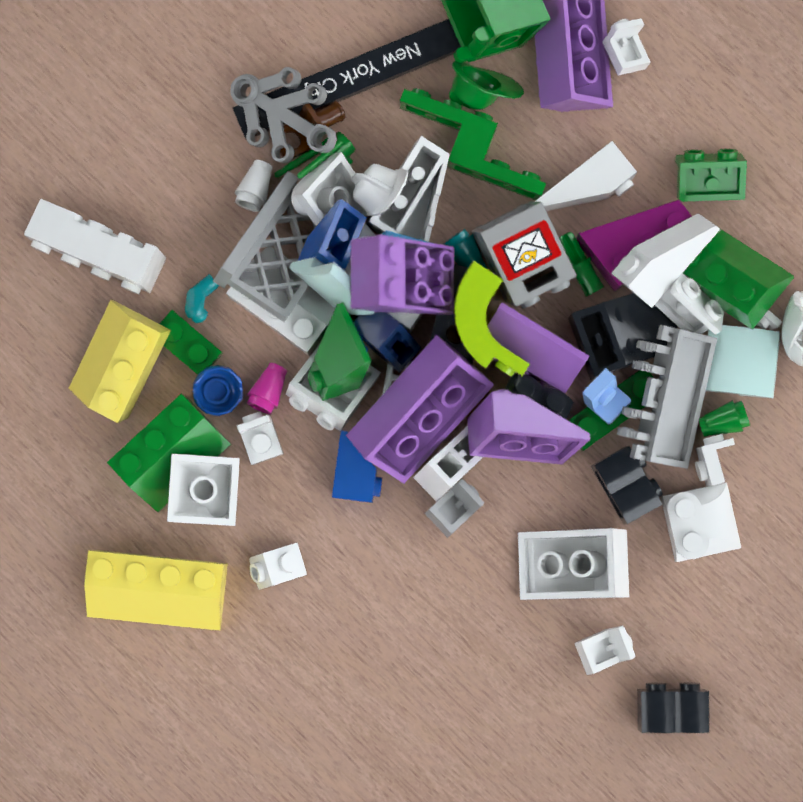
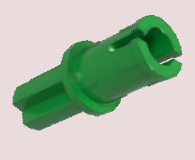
[559,232,604,297]

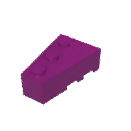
[576,200,692,292]

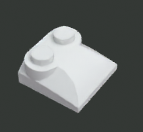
[291,152,367,226]
[167,454,240,526]
[661,483,741,562]

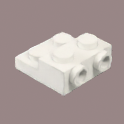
[286,344,381,432]

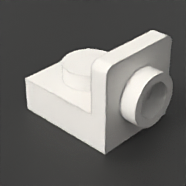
[237,412,284,465]

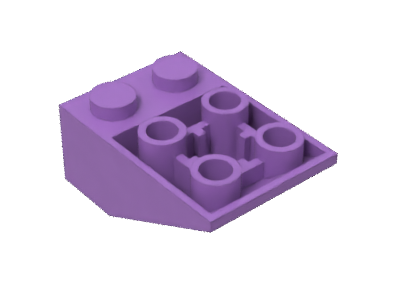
[351,235,454,315]

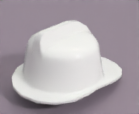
[351,164,408,217]

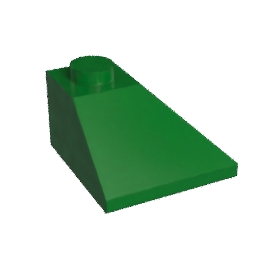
[308,302,371,401]

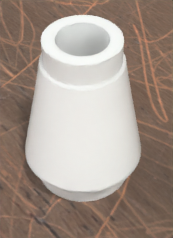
[235,160,273,212]

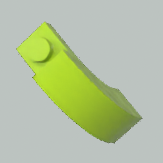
[454,261,530,377]

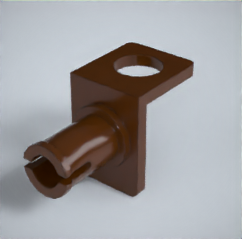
[269,101,346,158]

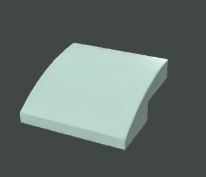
[289,257,375,315]
[706,325,780,398]

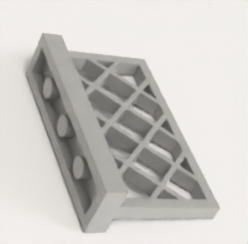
[213,171,316,322]

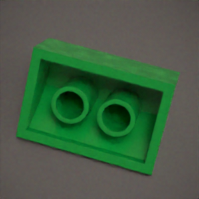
[683,228,794,330]
[107,393,231,512]

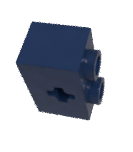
[353,312,421,373]

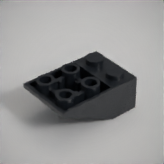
[568,293,678,380]

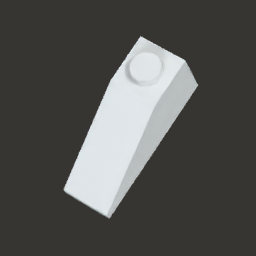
[535,141,637,211]
[612,214,720,308]
[413,426,483,502]

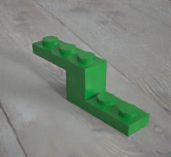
[400,88,546,200]

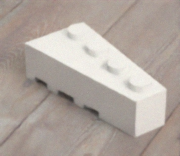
[24,198,166,295]

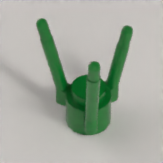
[274,131,356,179]

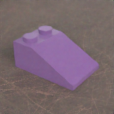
[467,390,590,465]

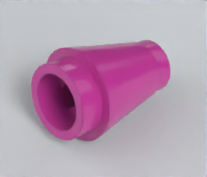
[247,363,287,415]

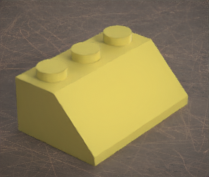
[69,300,171,423]

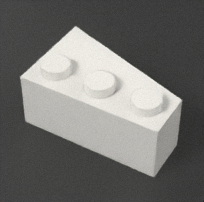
[366,136,450,242]

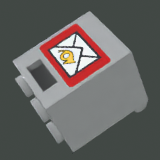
[472,201,577,309]

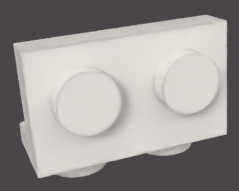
[655,273,724,335]

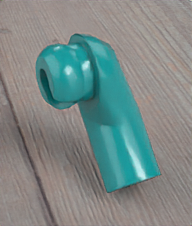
[184,274,220,323]

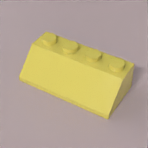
[84,550,228,631]

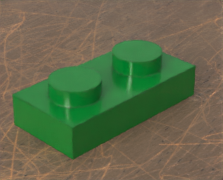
[160,310,223,375]

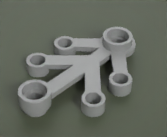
[230,67,337,163]

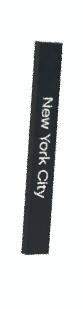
[233,19,461,140]

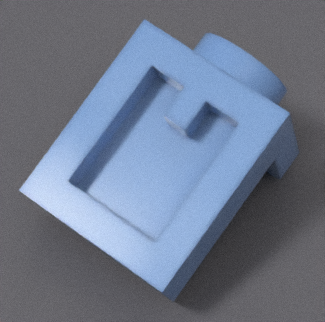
[582,369,631,424]

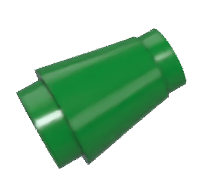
[699,400,750,437]

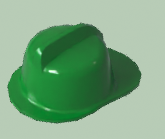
[449,60,524,110]

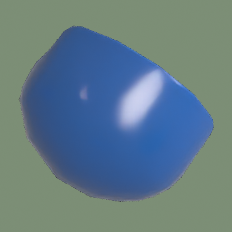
[192,365,243,416]

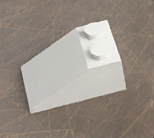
[518,528,629,600]

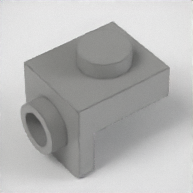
[425,479,484,538]

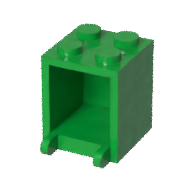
[441,0,551,63]

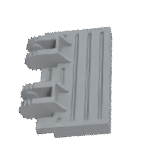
[617,325,717,469]

